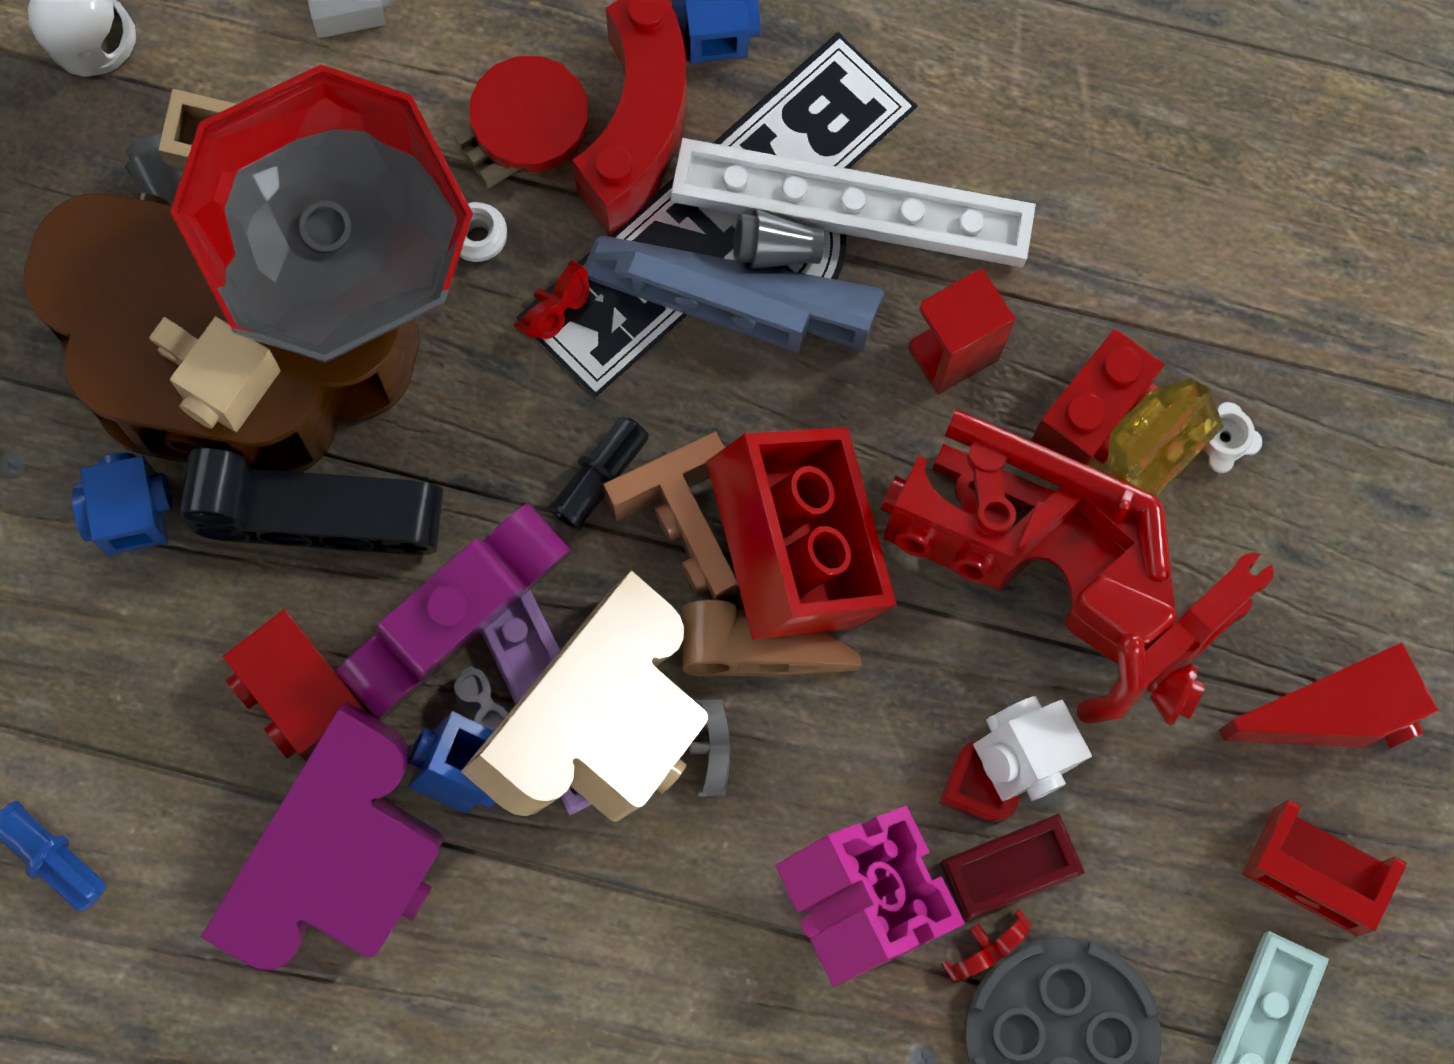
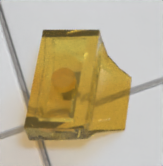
[1108,378,1224,497]

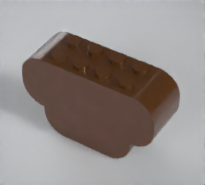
[23,193,419,472]

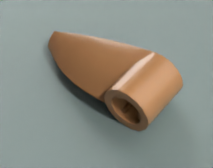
[680,600,862,676]

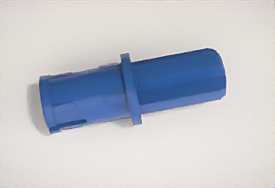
[0,801,106,912]

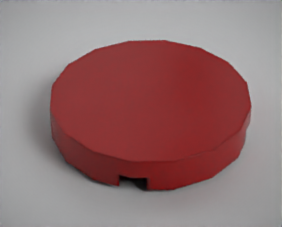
[470,56,588,172]

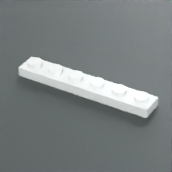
[671,138,1036,268]

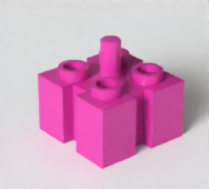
[775,805,965,987]

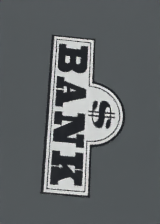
[515,31,919,399]

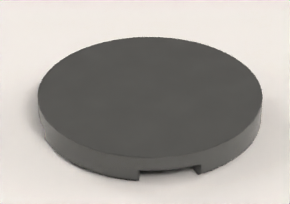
[964,938,1162,1064]

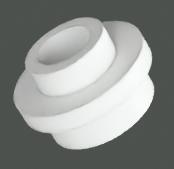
[460,202,507,262]

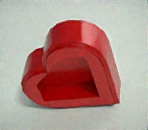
[939,740,1020,824]

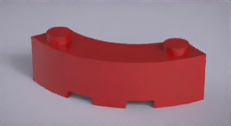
[572,0,687,236]

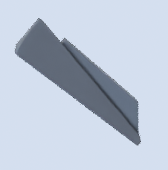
[584,236,884,353]

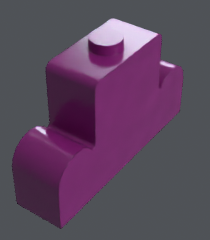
[335,502,572,721]
[200,701,443,970]

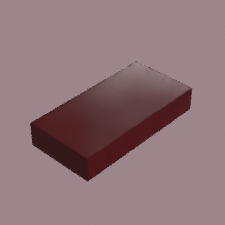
[940,813,1085,922]

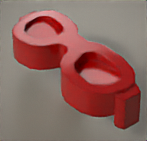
[513,260,590,339]
[940,908,1031,982]

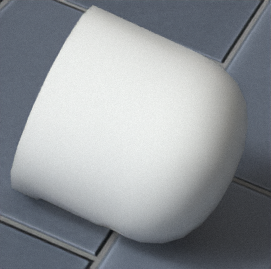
[28,0,136,77]

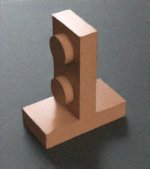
[603,431,738,602]

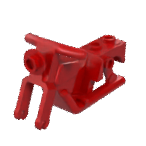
[880,409,1274,726]

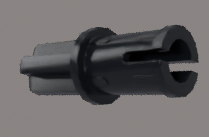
[548,417,649,531]

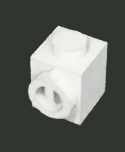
[973,696,1092,802]

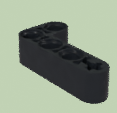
[180,448,443,555]

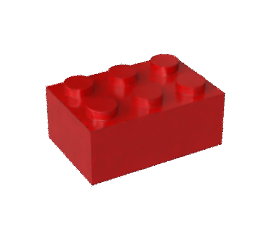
[706,427,897,641]

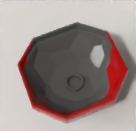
[170,64,473,363]

